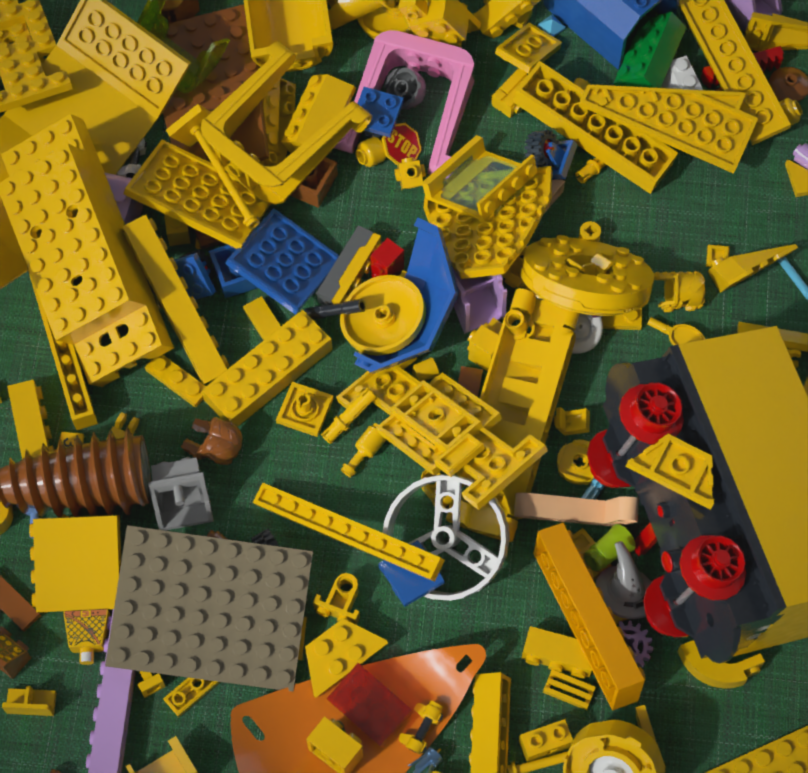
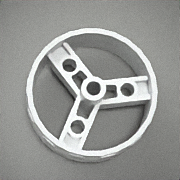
[382,474,510,601]

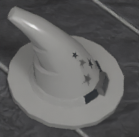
[595,541,652,620]

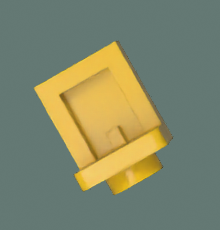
[554,407,590,436]

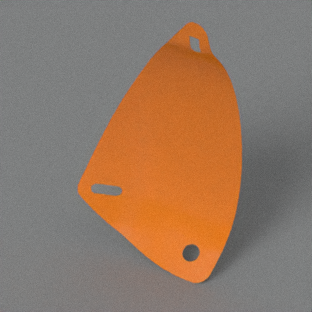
[231,644,486,773]

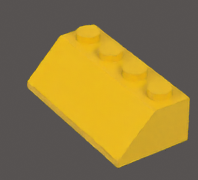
[281,74,356,153]

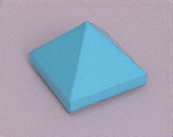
[537,14,566,37]

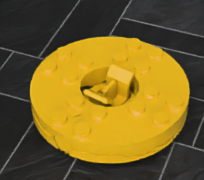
[520,235,654,316]

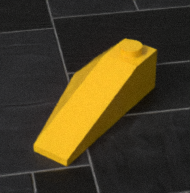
[707,244,798,293]

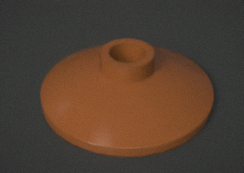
[769,67,808,102]

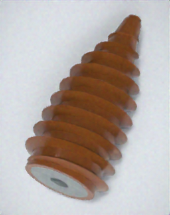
[0,427,151,517]

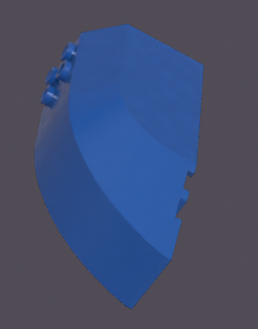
[543,0,680,70]

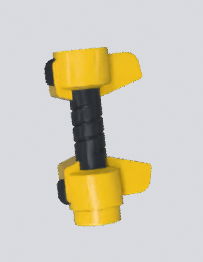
[399,701,443,755]

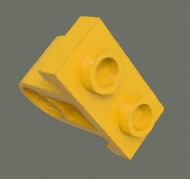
[313,573,360,625]

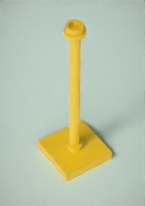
[166,104,260,229]
[507,705,656,773]

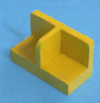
[2,686,57,716]

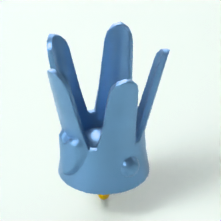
[408,747,443,773]

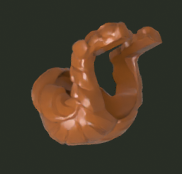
[181,417,242,465]

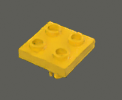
[276,382,334,437]

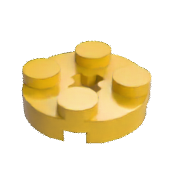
[557,440,595,485]

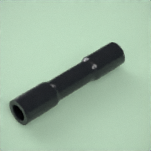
[304,299,366,320]

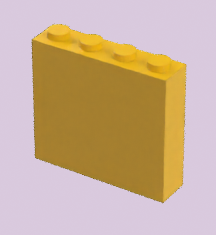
[29,515,121,612]

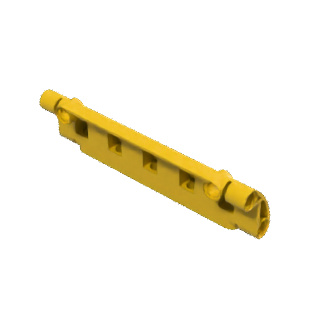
[446,288,580,542]

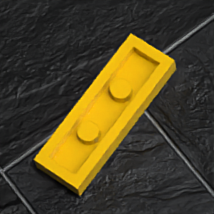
[145,354,206,408]

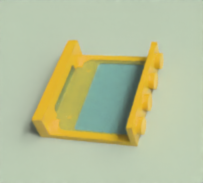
[422,135,538,221]

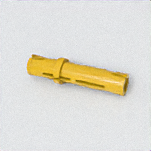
[321,387,377,444]

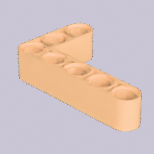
[514,493,639,527]

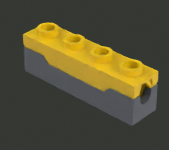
[316,225,381,306]

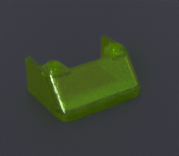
[137,0,230,93]

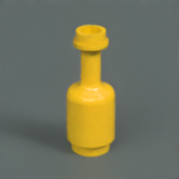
[341,423,387,478]

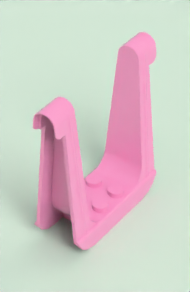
[334,30,474,176]

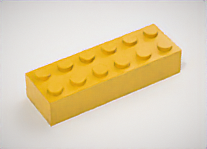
[202,309,332,427]

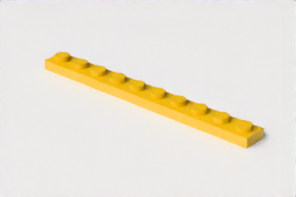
[253,483,445,582]

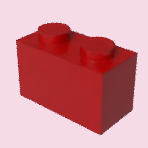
[371,238,404,278]

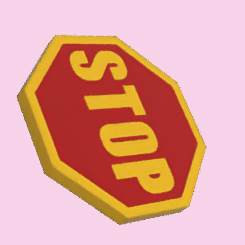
[382,123,421,165]

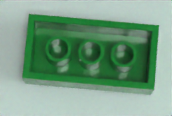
[613,12,686,88]

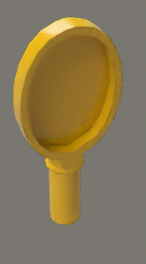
[647,317,705,346]

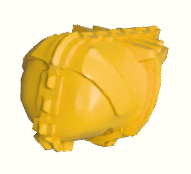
[654,271,705,312]

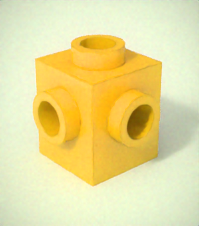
[394,157,426,190]

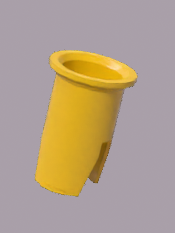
[326,0,395,30]

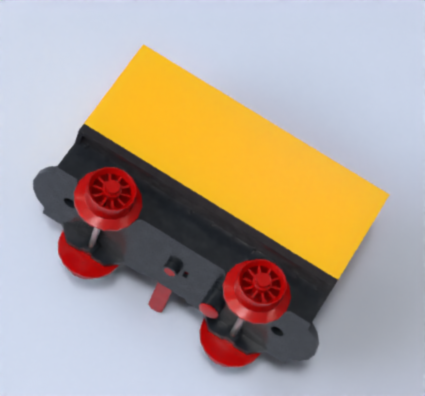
[587,326,808,664]

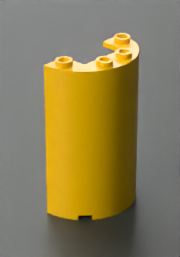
[244,0,333,72]

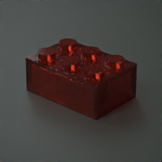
[327,663,413,749]

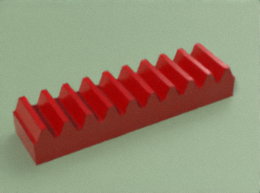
[701,46,784,88]

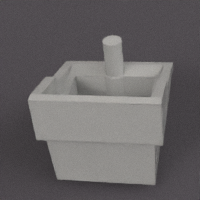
[148,458,214,531]

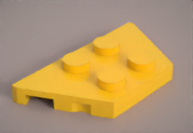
[626,434,714,510]
[305,618,388,698]

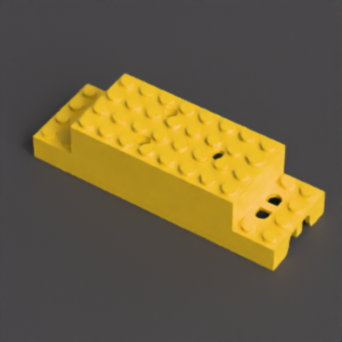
[0,114,174,387]

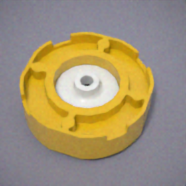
[563,720,665,773]

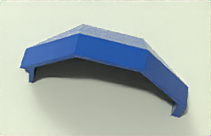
[354,218,459,374]

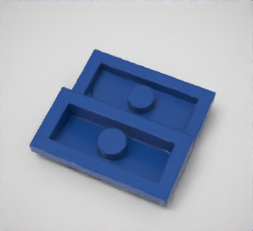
[378,540,445,607]

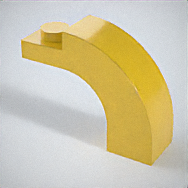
[677,640,765,689]

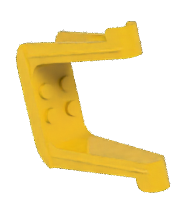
[201,41,373,204]

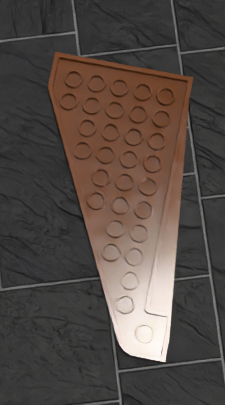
[146,4,260,250]

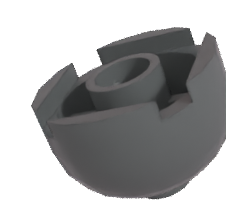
[384,67,426,110]

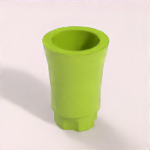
[584,524,635,571]

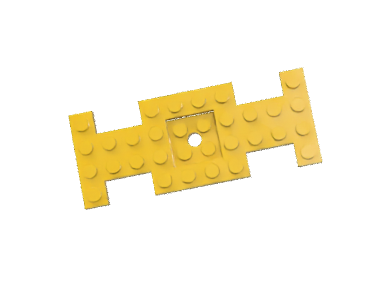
[0,0,73,113]
[336,357,548,510]

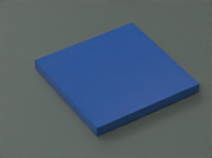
[225,208,339,315]

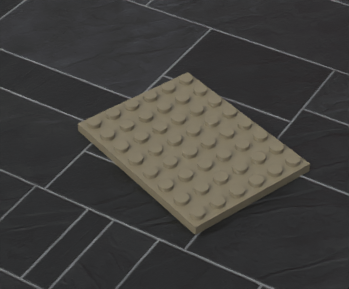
[105,525,313,692]

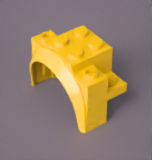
[398,0,481,48]

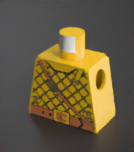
[64,609,111,665]

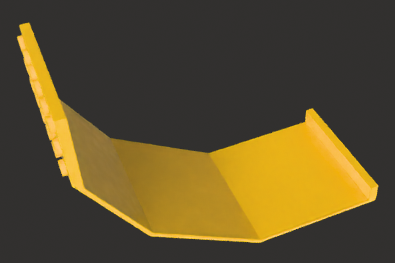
[0,0,191,289]

